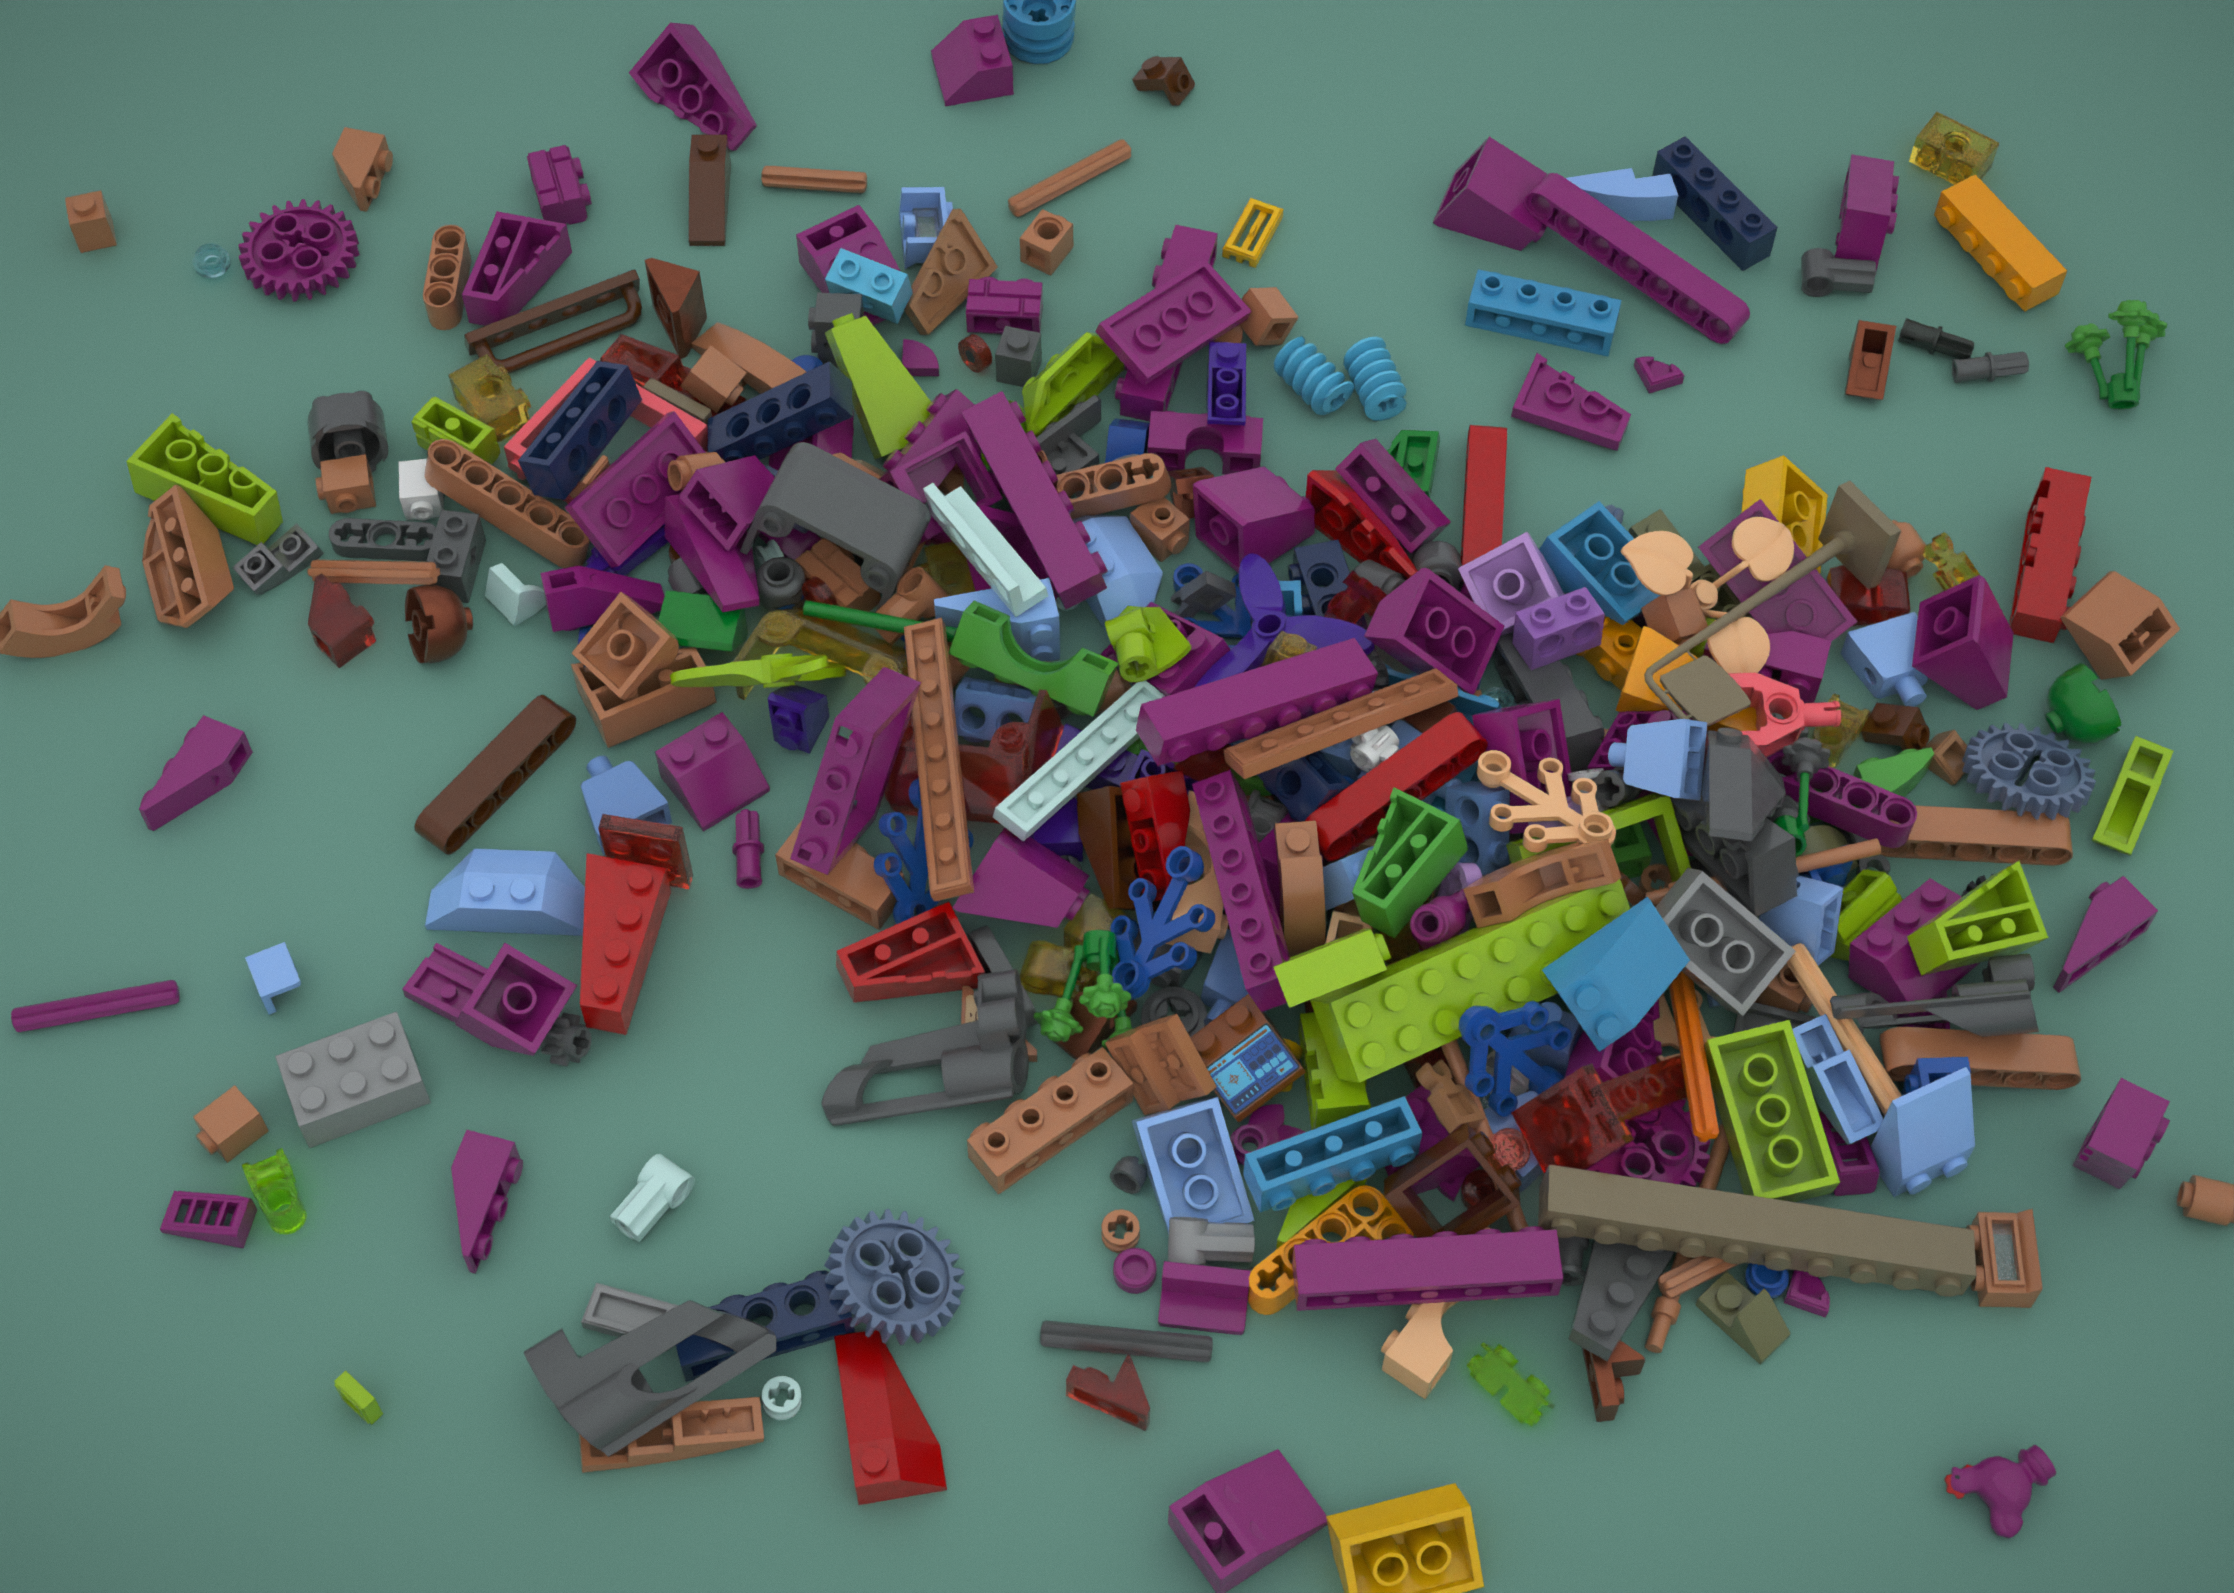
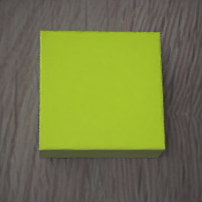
[334,1370,383,1425]

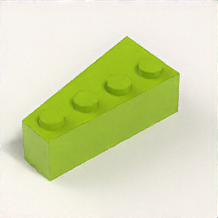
[126,413,283,545]

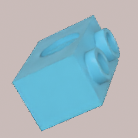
[825,248,913,324]

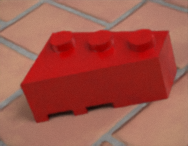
[836,901,985,1002]

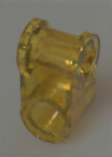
[1811,693,1870,768]
[1020,940,1098,1000]

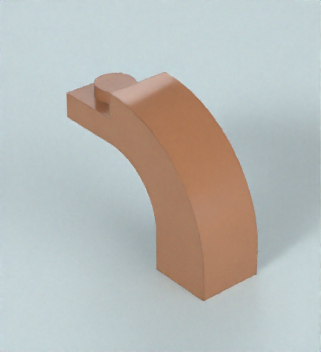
[0,565,126,658]
[1274,821,1325,957]
[1463,838,1622,928]

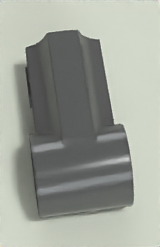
[1801,248,1876,297]

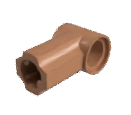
[875,567,948,645]

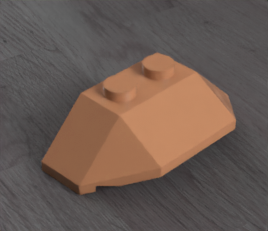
[142,484,234,628]

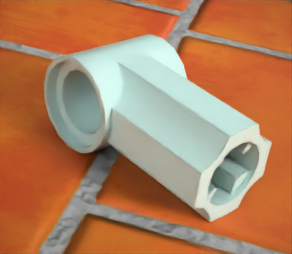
[610,1154,695,1242]

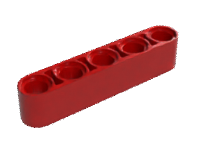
[1461,425,1507,582]
[1305,712,1488,861]

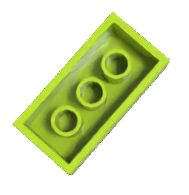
[1704,1020,1840,1202]

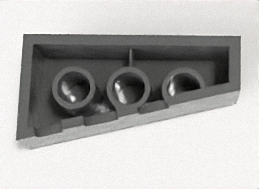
[1670,791,1799,917]

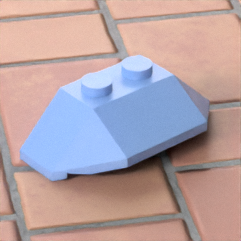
[1072,514,1163,635]
[425,849,585,936]

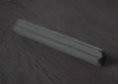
[1040,1320,1213,1362]

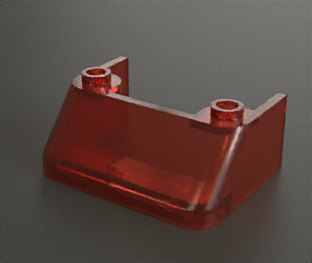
[884,690,1064,824]

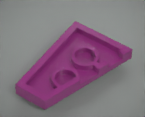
[1511,353,1631,451]

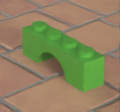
[949,600,1119,717]

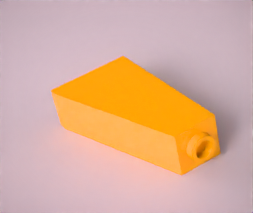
[1615,626,1757,731]

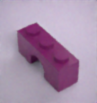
[1148,411,1263,475]

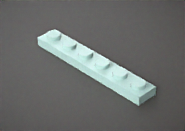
[992,680,1165,842]

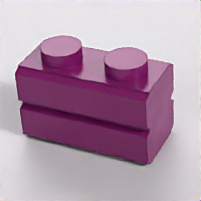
[527,145,592,225]
[966,277,1043,334]

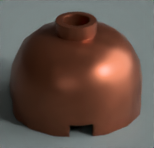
[405,585,473,663]

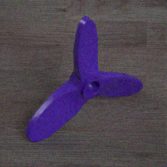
[1195,553,1375,687]

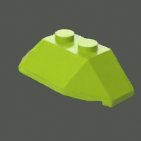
[1022,332,1124,438]

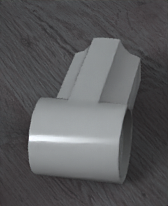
[1168,1217,1255,1265]

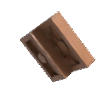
[1105,1014,1217,1115]

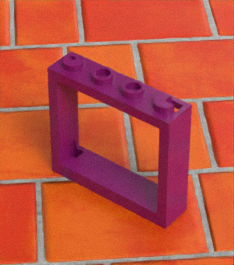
[790,667,921,875]

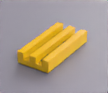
[1222,198,1284,268]

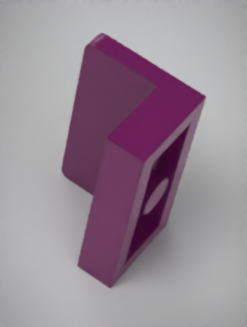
[1158,1261,1251,1335]

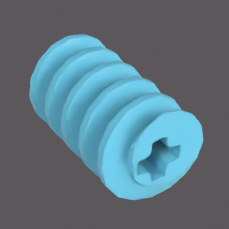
[1274,336,1355,415]
[1343,336,1407,421]

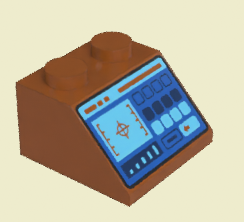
[1190,994,1306,1123]

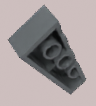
[1495,633,1605,773]

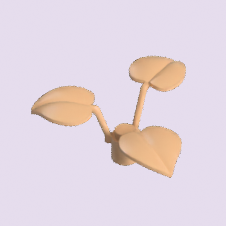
[1620,517,1794,673]

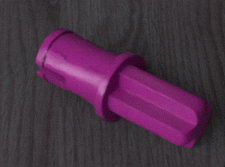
[732,809,764,889]

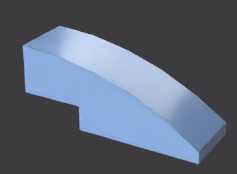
[1566,168,1678,221]
[1793,1014,1883,1145]

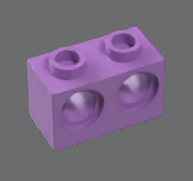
[1512,587,1605,670]

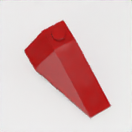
[1306,470,1418,580]
[834,1329,947,1505]

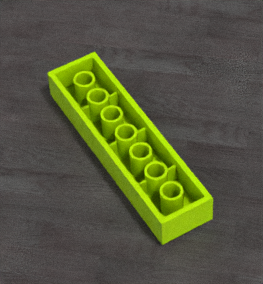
[1310,879,1630,1083]

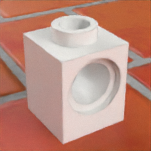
[399,459,444,521]

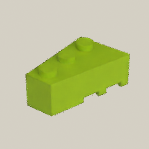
[1907,861,2049,976]
[1298,1012,1371,1130]

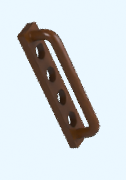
[464,269,642,374]

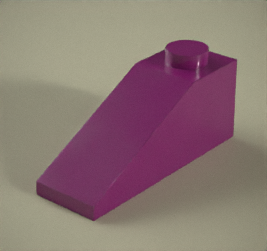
[2053,876,2158,993]

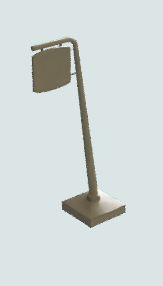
[1644,481,1901,727]

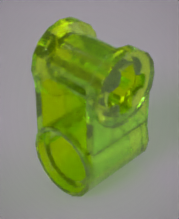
[242,1148,307,1235]

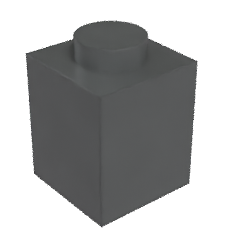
[995,326,1042,387]

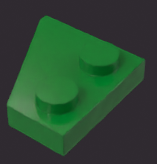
[1387,430,1440,498]

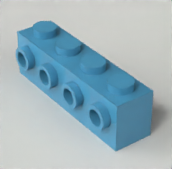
[1465,269,1622,357]
[1243,1096,1422,1213]

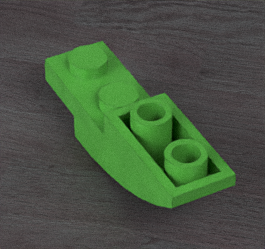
[1809,747,1934,829]

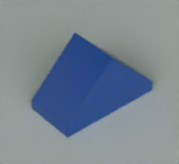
[1105,418,1150,463]

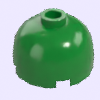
[2045,663,2121,744]

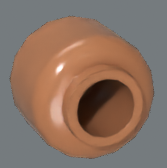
[1884,520,1928,578]

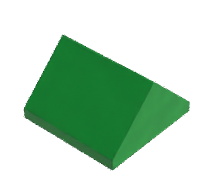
[658,590,748,652]

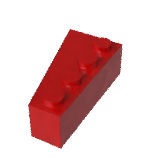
[2009,467,2092,643]
[580,853,671,1035]

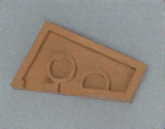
[904,208,998,335]

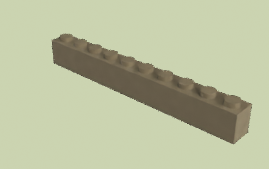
[1538,1164,1976,1297]

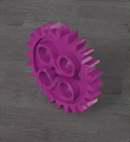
[238,199,360,302]
[1570,1088,1710,1187]

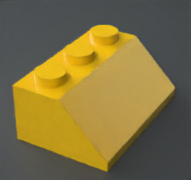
[1741,455,1828,573]
[1326,1483,1484,1593]

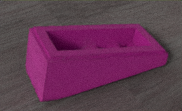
[1818,1111,1880,1196]
[160,1191,257,1248]

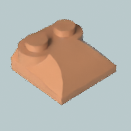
[572,592,679,700]

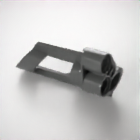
[1830,953,2039,1037]
[821,969,1029,1126]
[523,1300,776,1457]

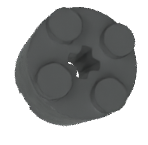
[307,391,388,472]

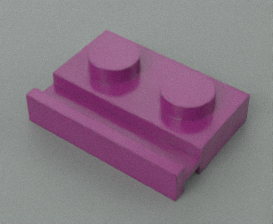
[402,943,487,1023]

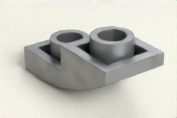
[232,523,324,594]

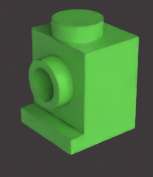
[1611,822,1652,879]

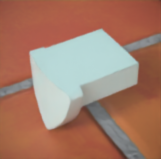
[485,563,546,626]

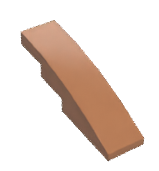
[691,322,806,394]
[579,1397,764,1473]

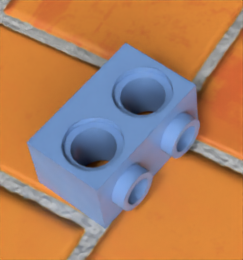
[954,677,1041,749]
[1445,781,1510,875]

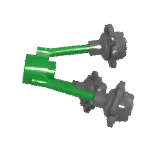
[1766,737,1830,857]

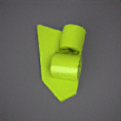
[1105,606,1191,683]

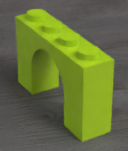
[1273,928,1391,1008]

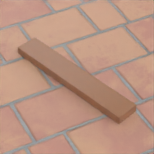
[1224,668,1458,779]

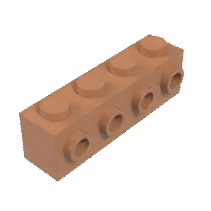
[967,1047,1134,1195]

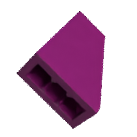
[679,455,775,551]

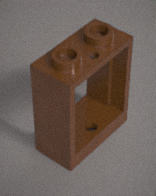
[1384,1122,1522,1238]

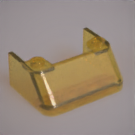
[733,607,909,700]

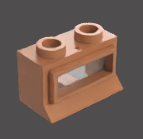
[1966,1208,2043,1308]

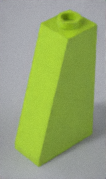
[825,313,931,460]

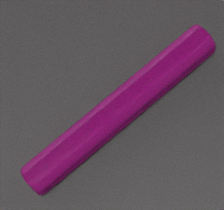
[11,980,180,1032]

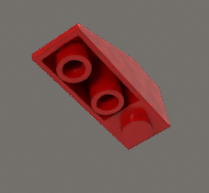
[1120,770,1191,901]

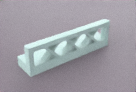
[923,483,1048,617]

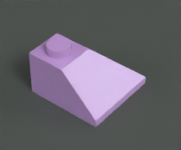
[1458,532,1564,636]

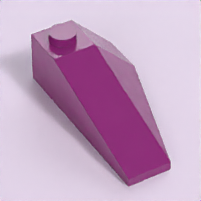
[629,22,757,151]
[665,492,759,612]
[1563,999,1664,1122]

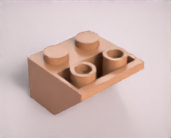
[2060,571,2180,680]

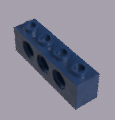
[1652,136,1778,271]
[518,361,642,500]
[708,361,853,462]
[1288,539,1376,652]
[1229,727,1350,822]
[676,1270,855,1382]

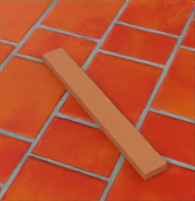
[904,617,974,902]

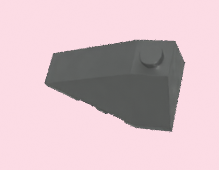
[1701,728,1786,841]

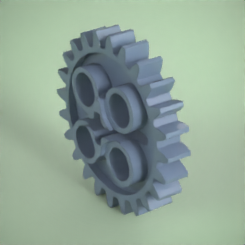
[1962,723,2096,820]
[824,1209,965,1345]

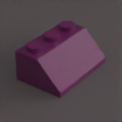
[1364,568,1505,695]
[1472,699,1573,834]
[1848,878,1981,1017]

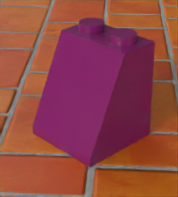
[1433,136,1547,251]
[1193,466,1315,573]
[1912,575,2014,710]
[952,827,1090,928]

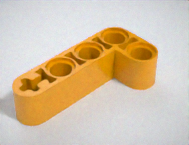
[1248,1185,1414,1315]

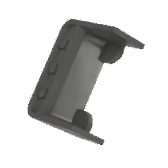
[740,442,931,612]

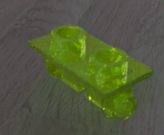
[1467,1342,1555,1427]

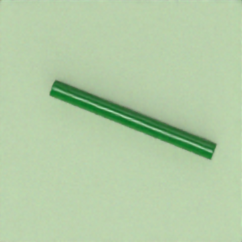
[803,600,957,643]

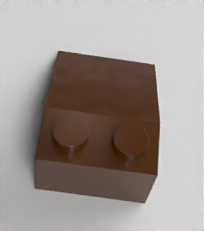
[1077,786,1161,912]

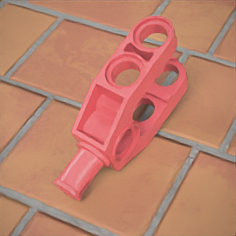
[1677,672,1841,758]

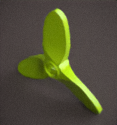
[670,653,846,688]

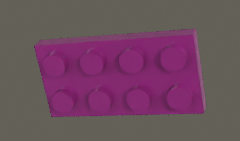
[1095,258,1252,386]
[564,411,706,568]
[1698,499,1857,642]

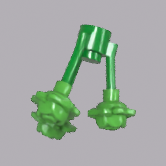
[2065,300,2167,410]
[1033,930,1132,1050]

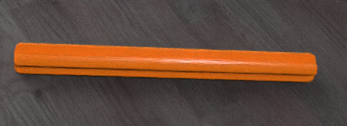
[1669,971,1719,1142]

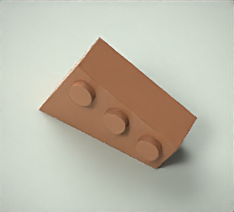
[571,647,717,748]

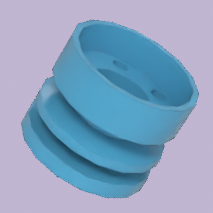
[1002,0,1076,64]

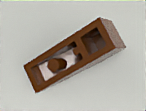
[689,135,731,246]

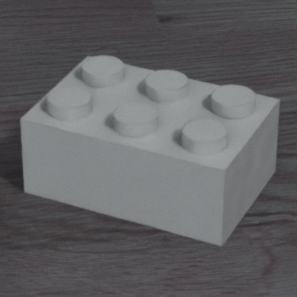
[1655,868,1796,1016]
[275,1011,431,1148]

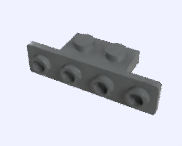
[988,395,1101,495]

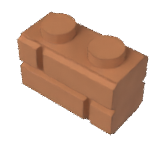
[794,538,881,627]

